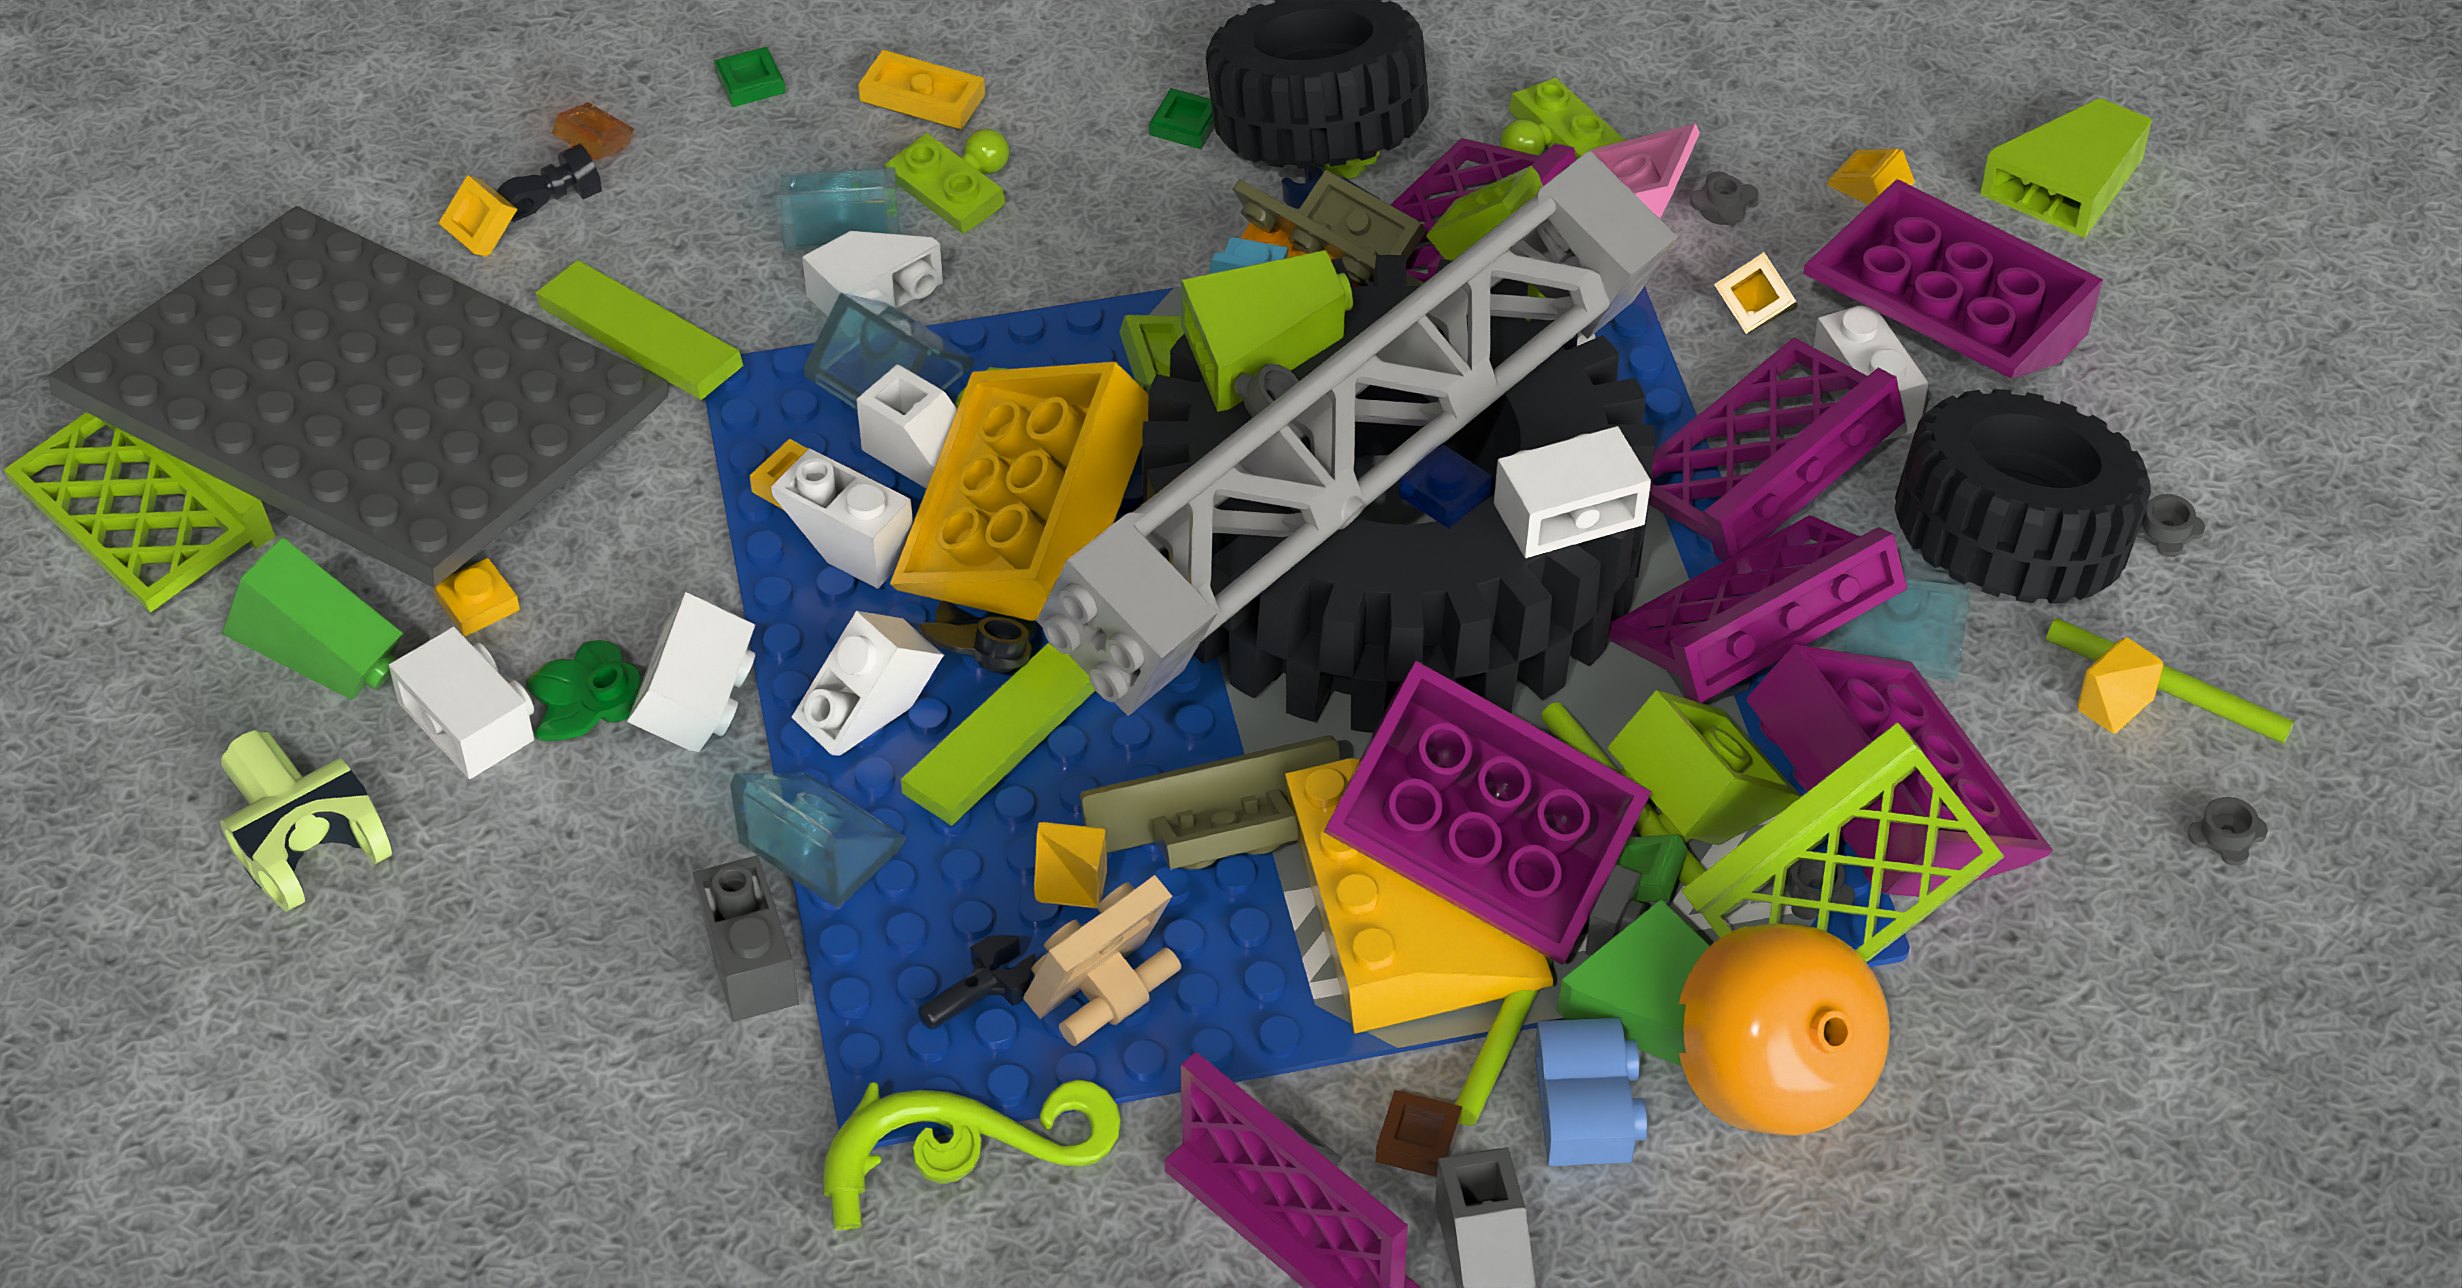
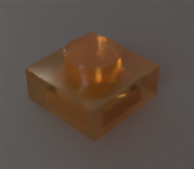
[552,102,634,160]

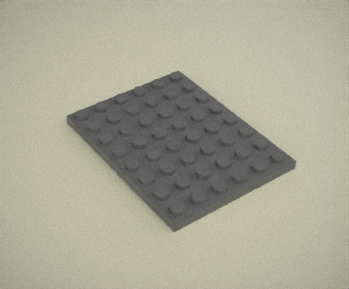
[49,206,668,588]

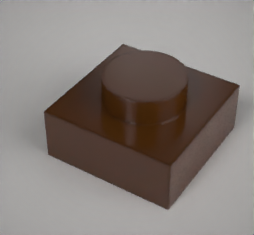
[1375,1090,1462,1177]

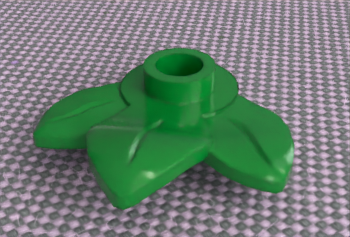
[525,640,643,741]

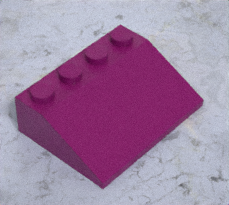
[1803,179,2103,379]
[1746,644,2053,897]
[1323,661,1651,965]

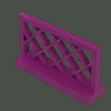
[1368,138,1576,283]
[1649,337,1906,561]
[1609,515,1907,704]
[1165,1052,1420,1288]

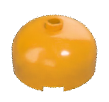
[1679,923,1890,1136]

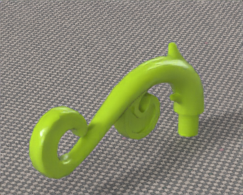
[823,1079,1121,1231]

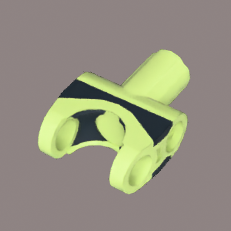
[220,730,392,912]

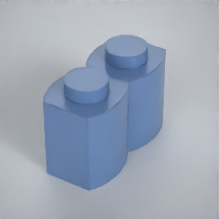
[1534,1018,1647,1166]

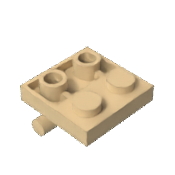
[1023,875,1181,1046]

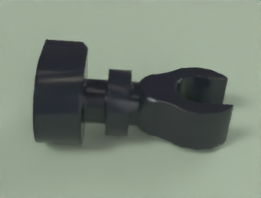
[497,143,602,222]

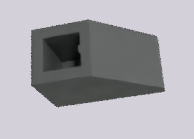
[693,855,799,1022]
[1435,1147,1536,1288]

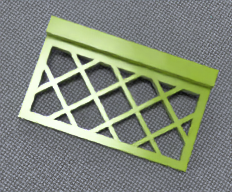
[3,412,276,613]
[1681,722,2005,963]

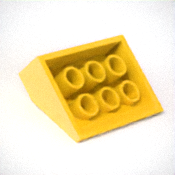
[890,362,1149,621]
[1285,758,1553,1034]

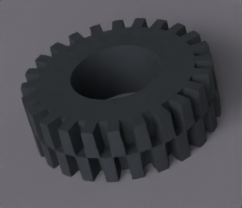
[1142,255,1655,733]

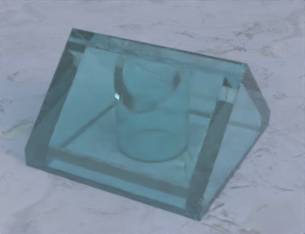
[777,167,900,251]
[803,292,974,410]
[1831,573,1971,681]
[730,773,906,908]

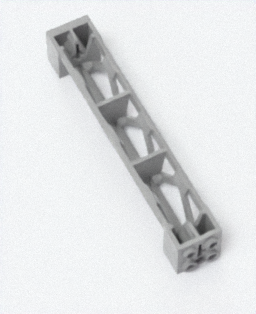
[1036,150,1678,716]

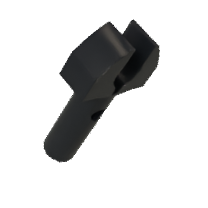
[918,935,1036,1029]

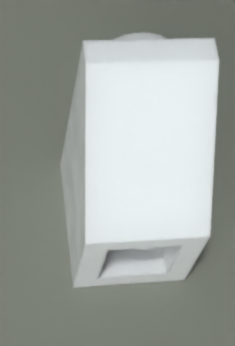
[802,231,943,335]
[856,364,957,489]
[771,448,913,589]
[792,611,944,756]

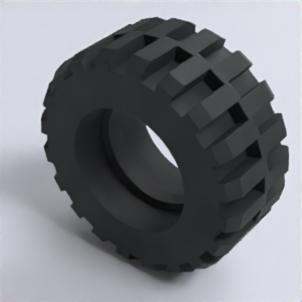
[1205,0,1429,169]
[1894,389,2151,604]

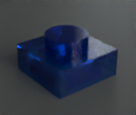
[1399,444,1492,529]

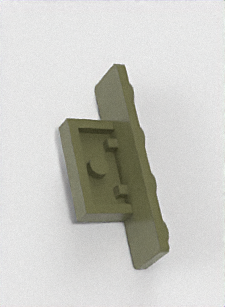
[1232,170,1426,286]
[1079,735,1340,869]

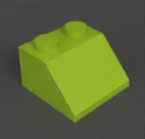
[1607,690,1802,845]

